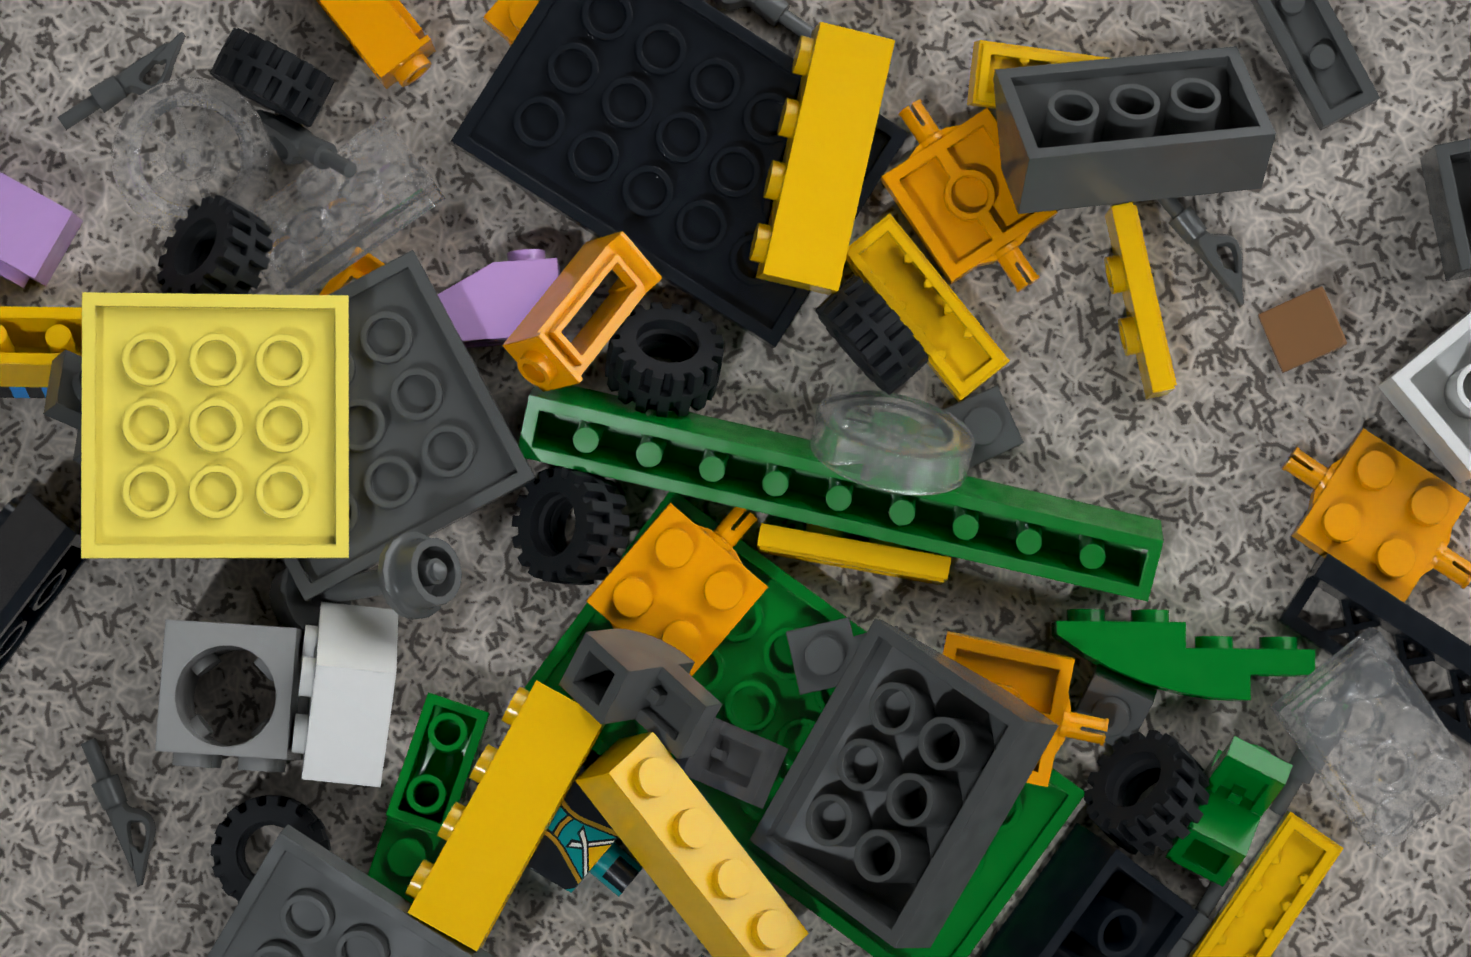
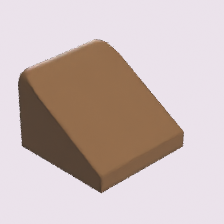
[1257,286,1347,373]

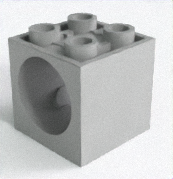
[155,619,304,772]

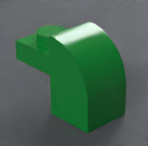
[1165,736,1293,887]

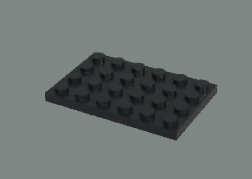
[450,0,909,348]

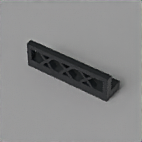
[1278,554,1471,746]

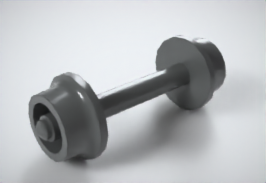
[269,532,462,630]

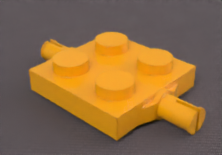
[881,99,1058,292]
[1282,428,1471,603]
[585,503,768,676]
[943,631,1109,787]

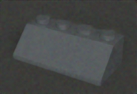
[993,46,1276,214]

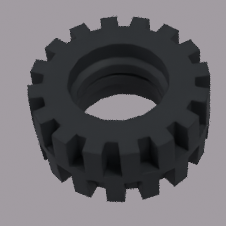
[210,28,334,127]
[157,195,273,294]
[815,275,929,395]
[605,302,724,418]
[512,467,630,585]
[1084,730,1210,856]
[211,795,331,903]

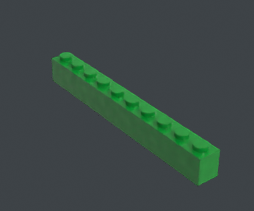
[518,385,1164,602]

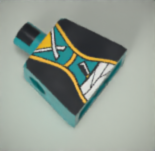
[527,765,643,897]

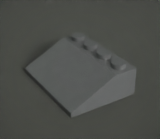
[750,618,1059,948]

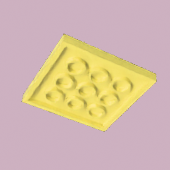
[81,292,349,559]

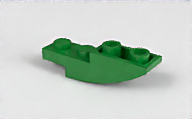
[1051,608,1315,702]
[368,692,490,903]

